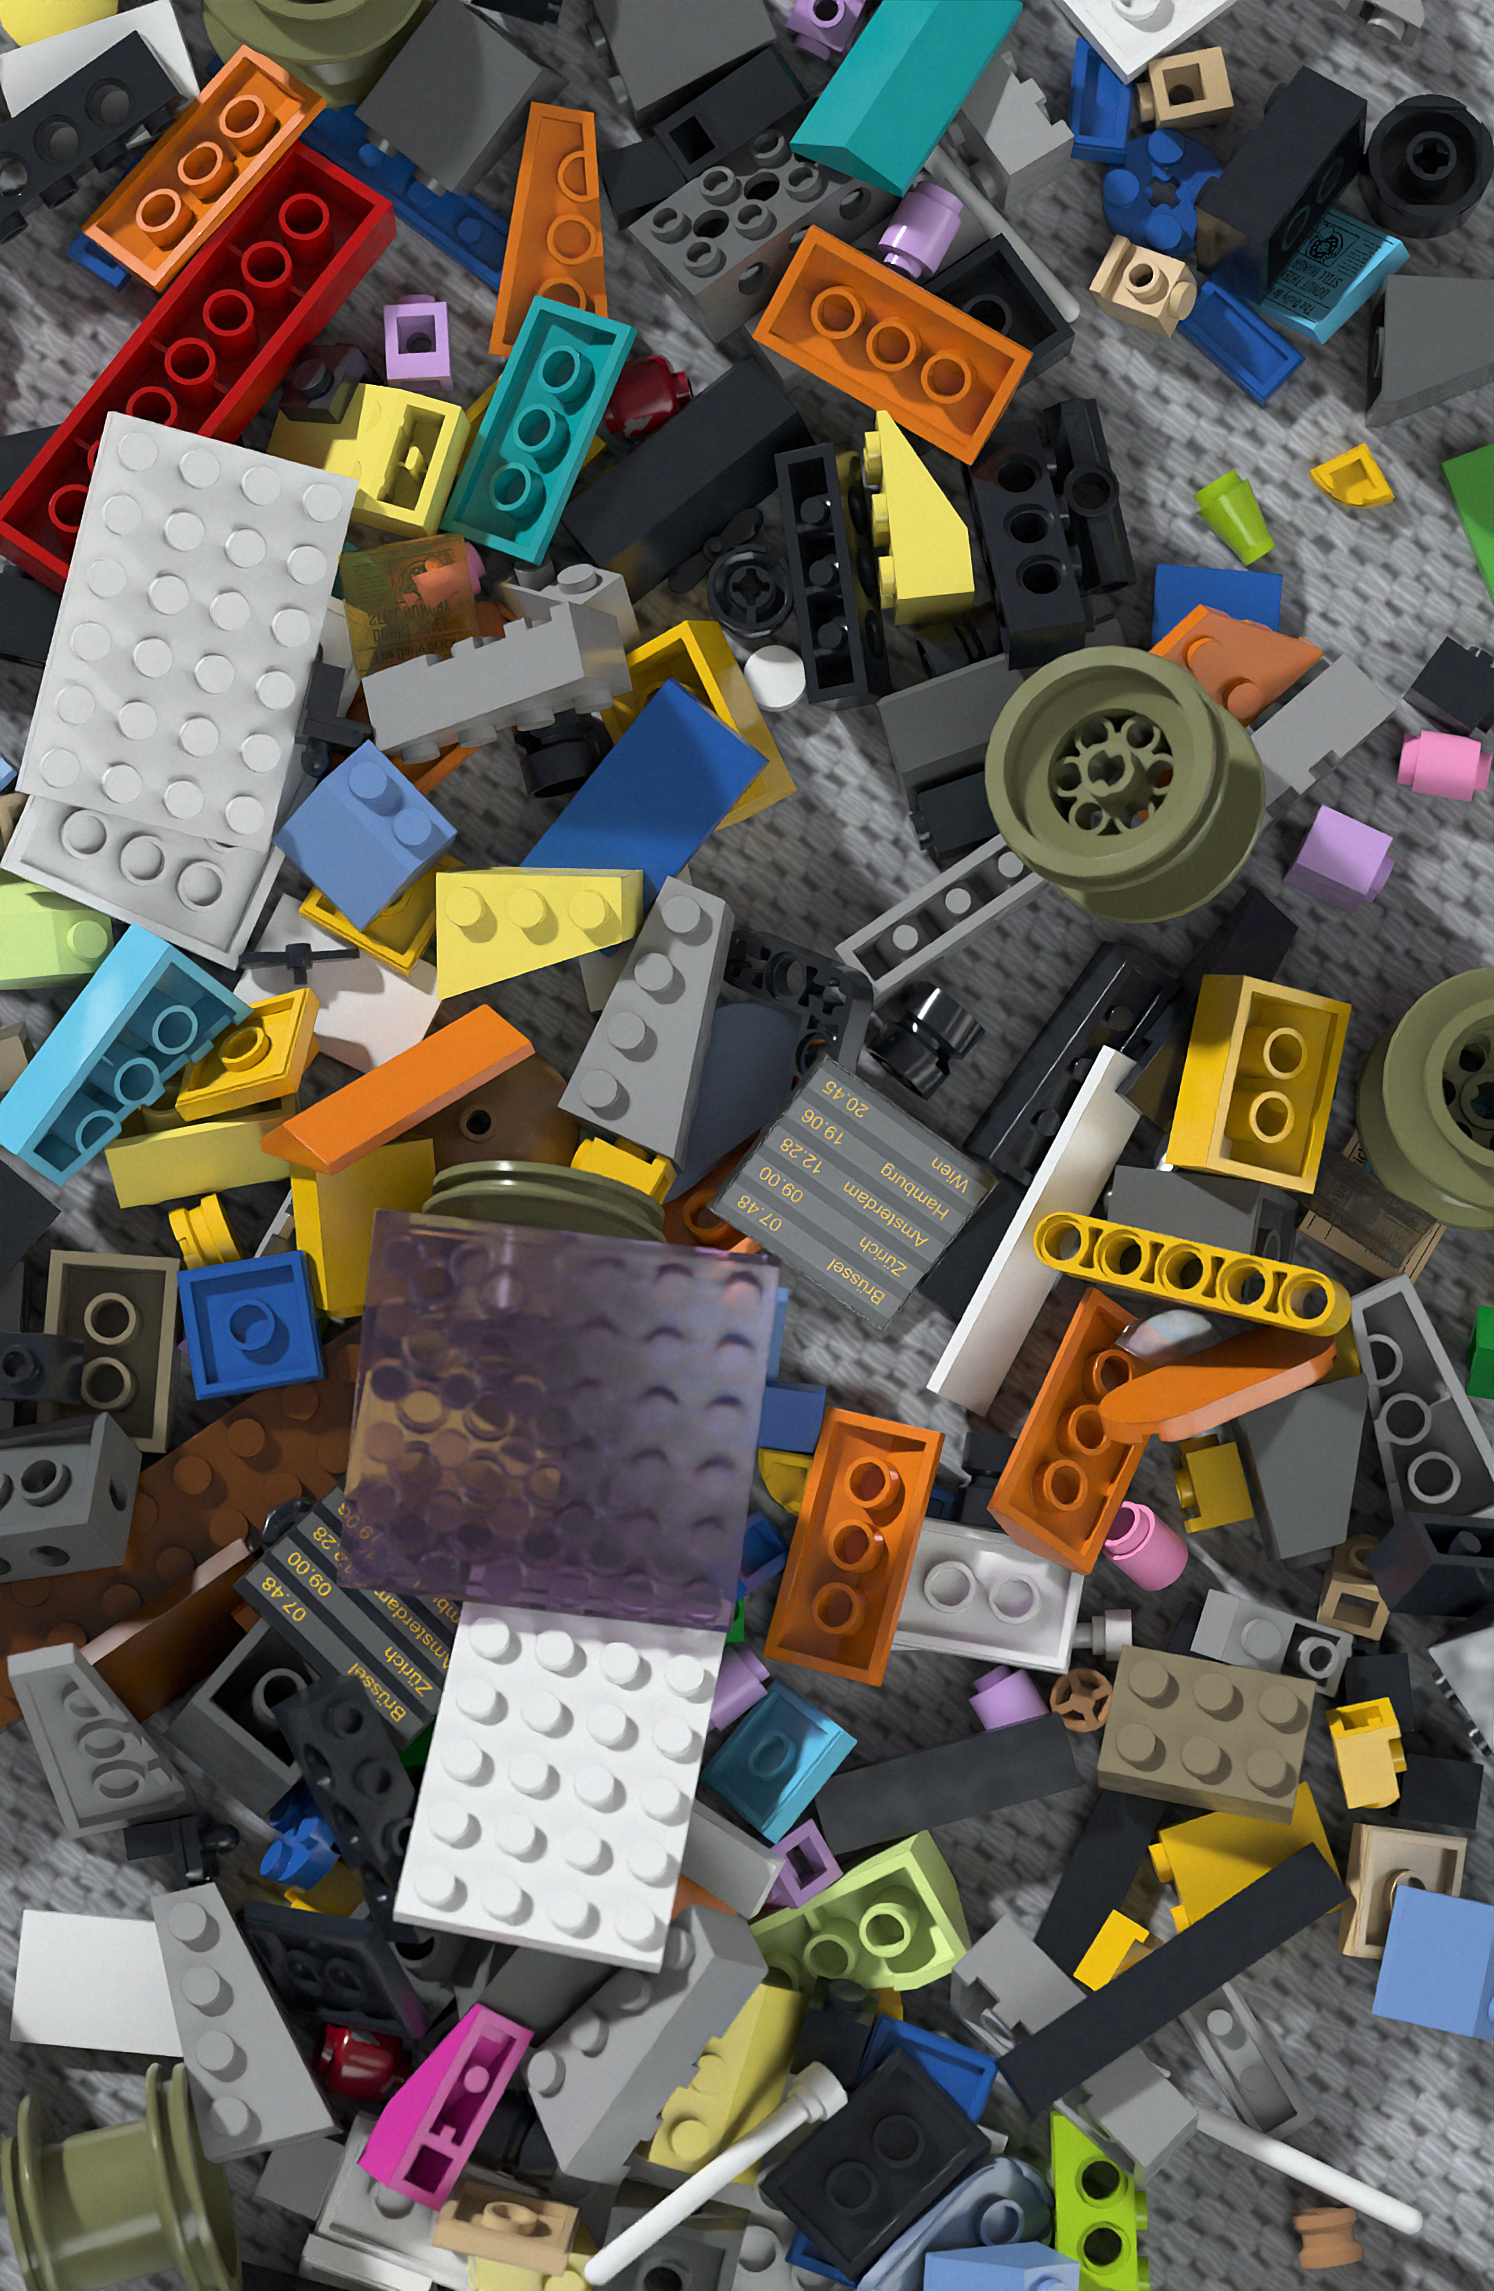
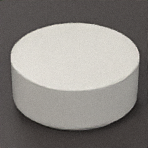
[743,645,806,712]

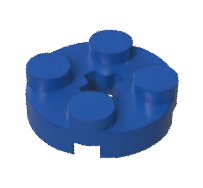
[1101,128,1223,258]
[260,1782,340,1893]

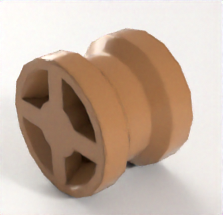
[1047,1668,1113,1733]
[1291,2203,1365,2269]

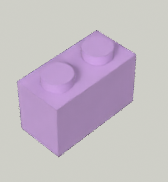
[1282,805,1396,914]

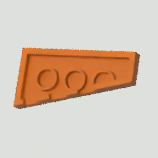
[488,101,608,358]

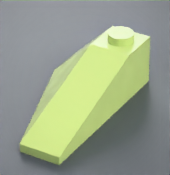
[0,868,114,990]
[746,1830,972,1995]

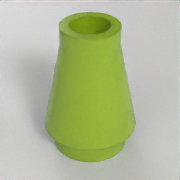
[1192,468,1277,566]

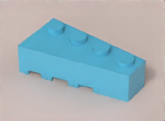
[0,922,255,1187]

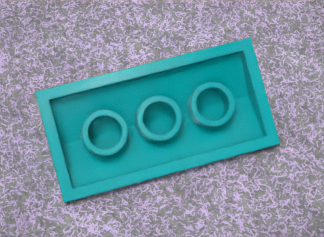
[790,0,1023,198]
[438,294,638,567]

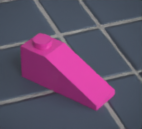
[356,2003,534,2212]

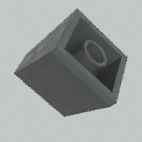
[355,0,570,197]
[585,0,777,130]
[1365,274,1494,428]
[1096,1165,1301,1325]
[1229,1373,1369,1570]
[162,1613,324,1818]
[452,1936,624,2049]

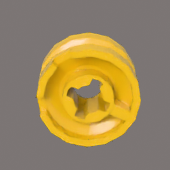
[168,1193,246,1270]

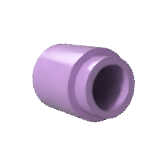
[877,181,963,282]
[706,1643,770,1735]
[969,1664,1050,1730]

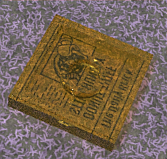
[337,531,480,682]

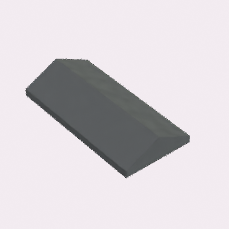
[875,612,1128,811]

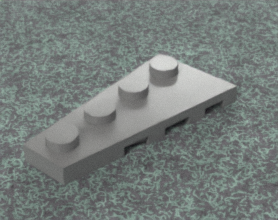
[7,1643,197,1839]

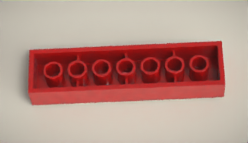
[0,139,397,597]

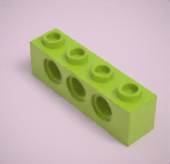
[1050,2110,1150,2291]

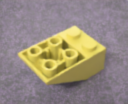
[265,372,471,544]
[863,410,975,626]

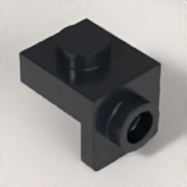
[278,343,384,424]

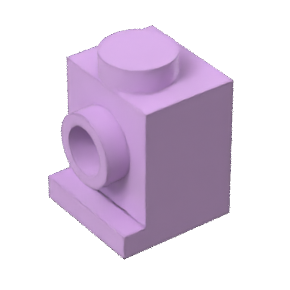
[785,0,872,62]
[383,295,454,394]
[757,1818,844,1911]

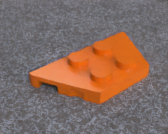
[1136,604,1325,822]

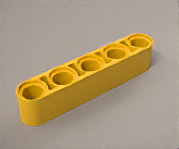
[1033,1212,1352,1336]

